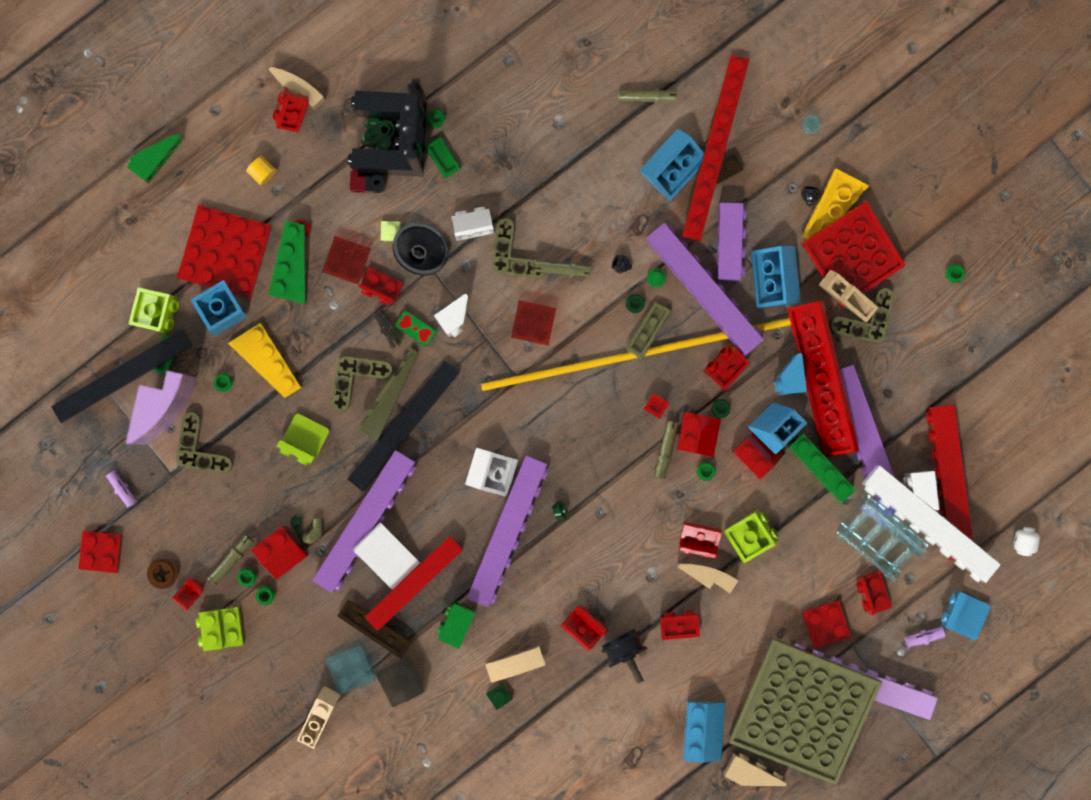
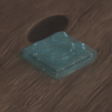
[325,645,375,694]

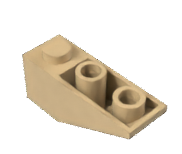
[297,686,341,749]
[723,753,787,786]

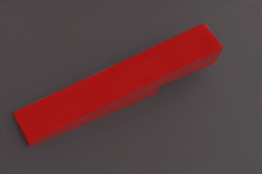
[365,537,463,631]

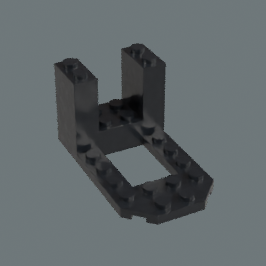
[348,78,427,177]

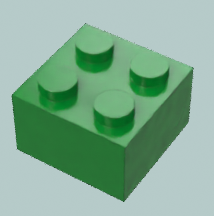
[436,601,476,649]

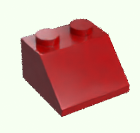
[676,412,721,457]
[732,432,785,480]
[251,526,307,579]

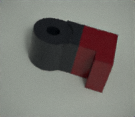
[350,171,386,193]

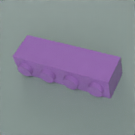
[716,203,746,282]

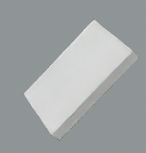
[352,523,420,590]

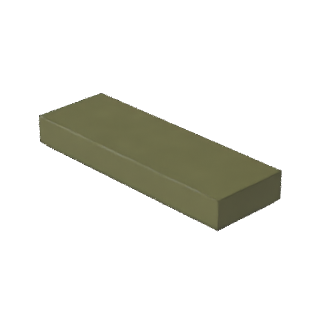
[626,301,672,360]

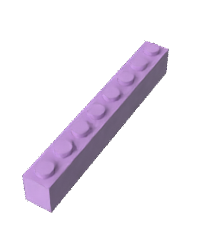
[794,643,938,720]

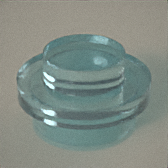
[802,115,821,135]

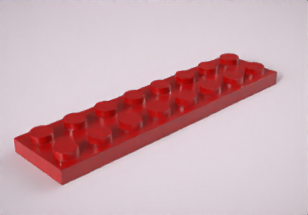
[787,300,859,457]

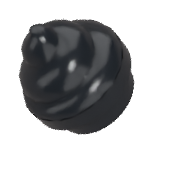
[801,186,820,207]
[612,254,632,274]

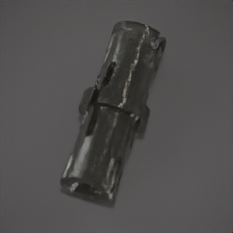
[373,310,402,349]

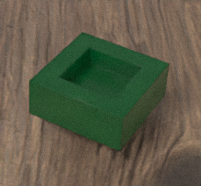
[486,683,513,710]

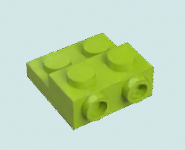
[129,287,179,334]
[724,509,779,564]
[196,607,244,651]

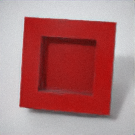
[643,393,670,419]

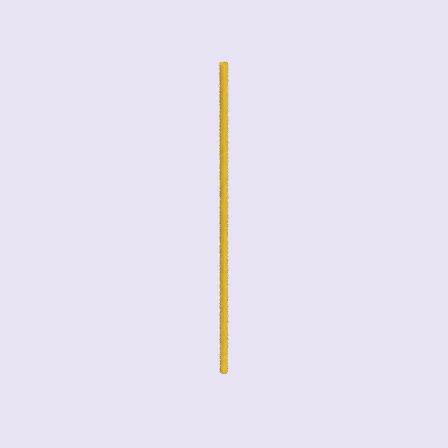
[481,318,791,391]

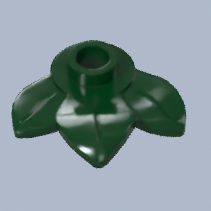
[361,117,396,150]

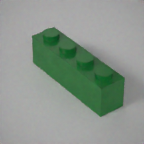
[787,434,856,503]

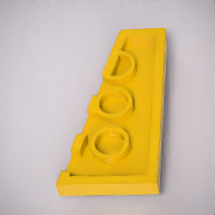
[801,169,869,240]
[228,323,302,398]

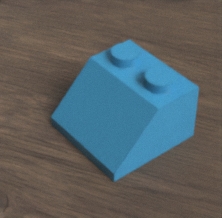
[191,280,247,337]
[774,353,807,396]

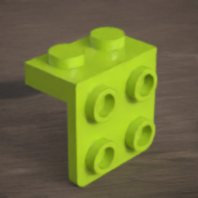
[276,414,330,466]

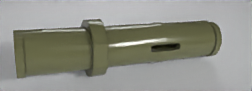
[619,89,676,104]
[533,260,591,278]
[654,421,679,479]
[207,534,254,586]

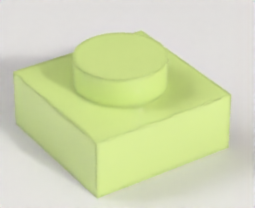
[381,221,401,241]

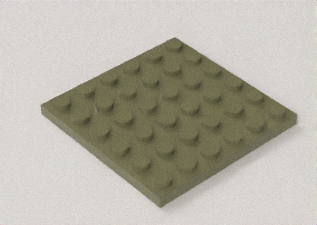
[729,638,882,785]

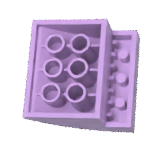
[126,371,196,445]

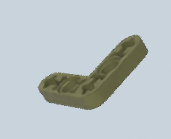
[492,218,546,279]
[830,288,894,343]
[332,357,393,412]
[176,412,233,473]

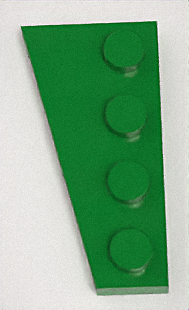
[268,220,306,304]

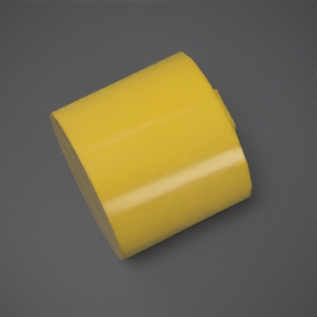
[246,155,277,186]

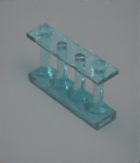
[836,495,928,582]

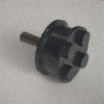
[601,629,648,684]

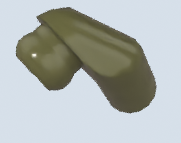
[302,518,322,544]

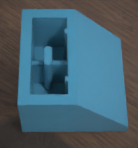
[748,402,807,455]

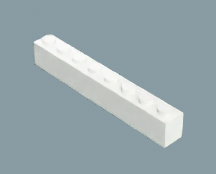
[862,466,1001,583]

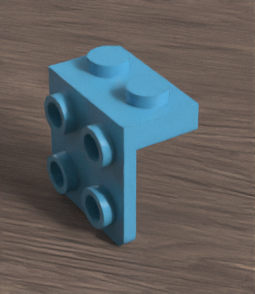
[941,590,990,640]

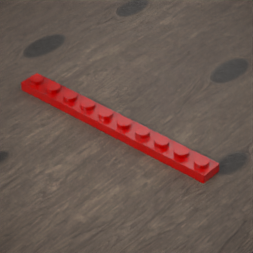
[682,55,750,242]

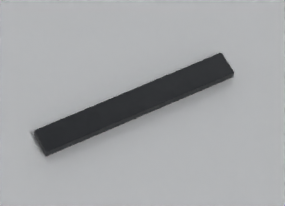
[51,329,193,423]
[347,361,459,491]

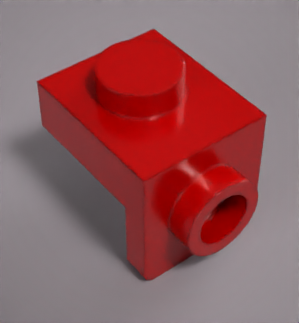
[172,578,204,612]

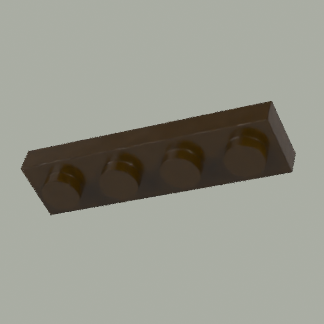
[337,600,412,659]

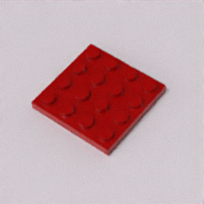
[801,201,906,308]
[177,205,272,299]

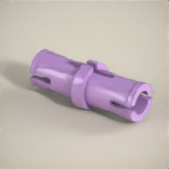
[105,470,137,508]
[904,626,945,649]

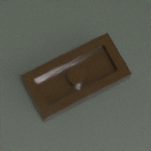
[716,153,744,185]

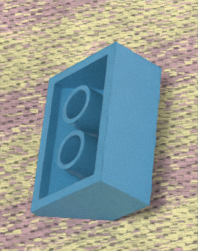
[639,129,704,201]
[751,246,801,308]
[682,700,725,762]

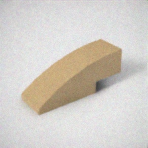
[269,67,326,111]
[819,270,878,323]
[677,563,738,593]
[485,646,546,682]

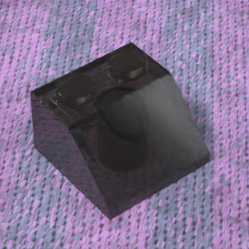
[375,655,426,707]

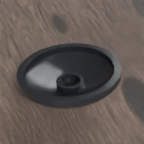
[392,223,449,276]

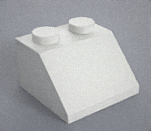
[451,207,494,241]
[434,294,469,337]
[465,448,518,497]
[902,471,939,510]

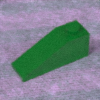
[127,134,184,184]

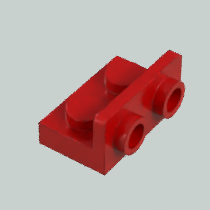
[272,87,309,132]
[358,268,404,306]
[703,344,750,391]
[856,571,892,616]

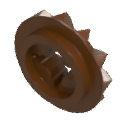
[147,558,178,589]

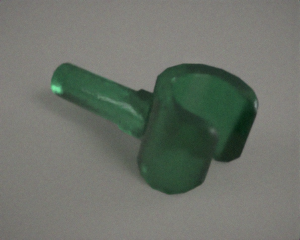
[290,515,303,543]

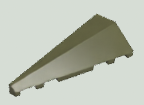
[356,348,418,441]

